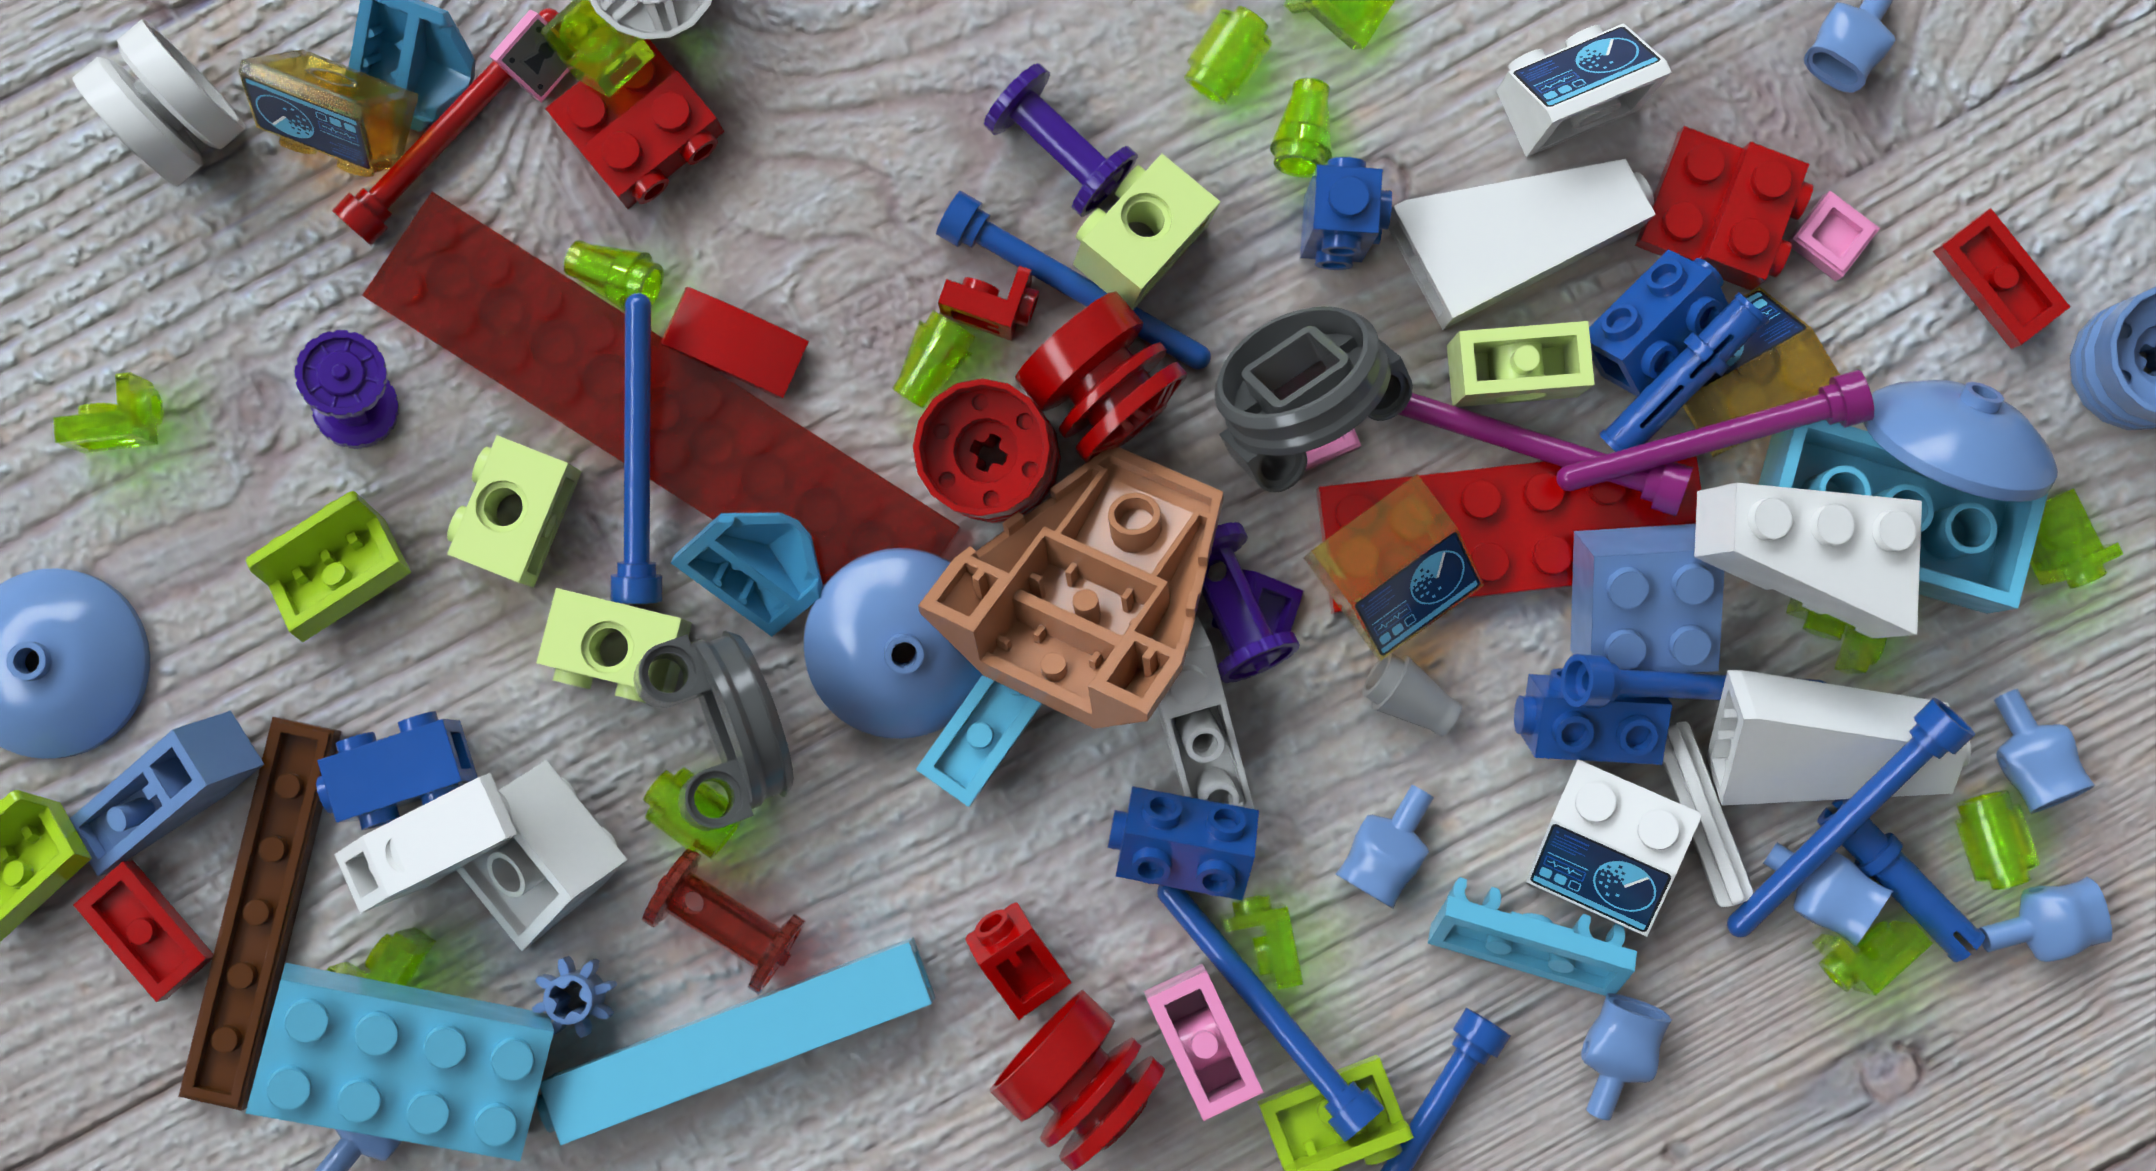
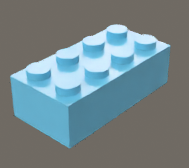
[1758,420,2048,614]
[245,963,554,1161]

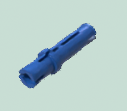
[1599,292,1770,452]
[1817,799,1985,962]

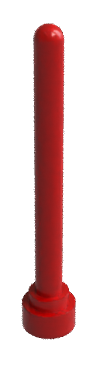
[332,8,562,246]

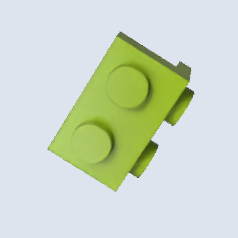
[245,491,411,642]
[0,790,92,942]
[1257,1054,1414,1171]

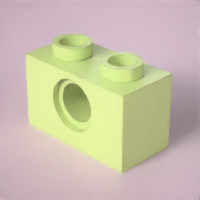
[1073,154,1220,310]
[1447,321,1595,407]
[447,435,582,588]
[536,588,692,703]

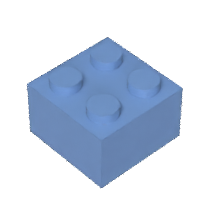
[1570,524,1724,673]

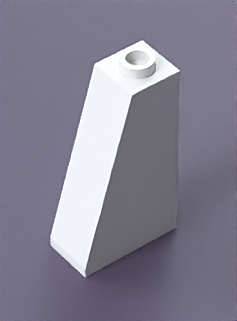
[1388,159,1656,330]
[1706,670,1971,806]

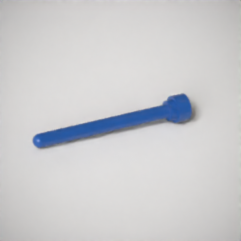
[936,190,1211,370]
[610,293,662,604]
[1561,654,1826,708]
[1727,698,1975,938]
[1157,885,1384,1142]
[1380,1007,1511,1171]

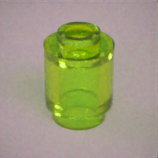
[1184,6,1272,105]
[643,767,742,860]
[1955,790,2041,890]

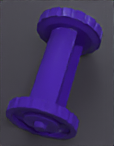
[983,63,1138,217]
[294,330,399,449]
[1201,522,1300,683]

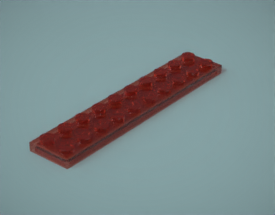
[362,191,961,586]

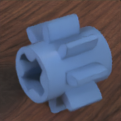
[532,956,617,1038]

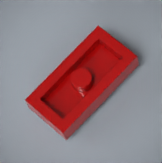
[1933,208,2070,349]
[73,860,214,1002]

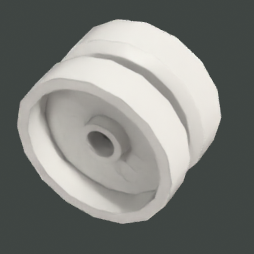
[72,19,247,187]

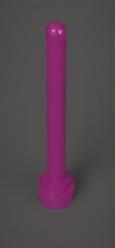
[1556,370,1874,491]
[1398,393,1693,516]

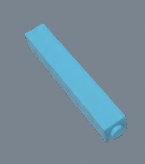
[537,937,936,1146]

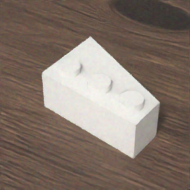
[1694,483,1922,639]

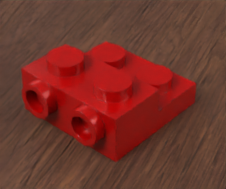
[545,37,724,209]
[1635,126,1814,291]

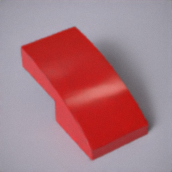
[660,287,809,398]

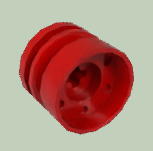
[1015,291,1187,463]
[913,378,1061,524]
[990,990,1165,1171]

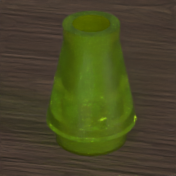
[1270,78,1332,178]
[564,240,664,311]
[892,310,976,408]

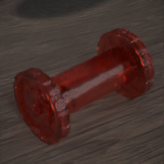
[642,847,806,994]

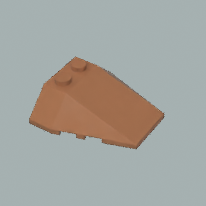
[918,447,1224,729]

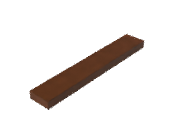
[178,717,342,1111]

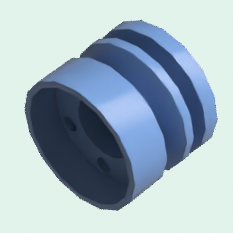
[2070,287,2156,430]

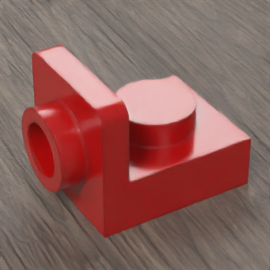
[938,265,1040,341]
[965,902,1072,1020]

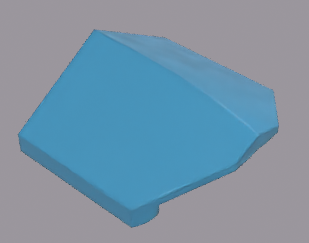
[342,0,476,132]
[671,513,823,637]

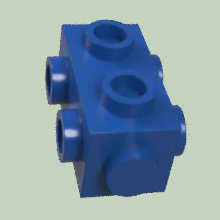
[1300,157,1392,270]
[1589,249,1728,397]
[1514,668,1673,765]
[316,711,478,830]
[1107,786,1259,901]

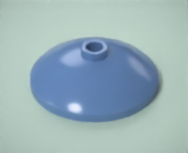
[1864,380,2058,502]
[804,548,982,739]
[0,568,150,759]

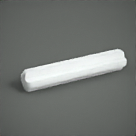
[1663,721,1754,907]

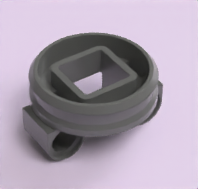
[1215,306,1413,492]
[633,631,794,831]

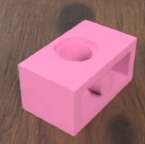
[1144,964,1264,1121]

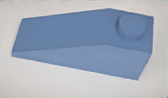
[70,711,264,876]

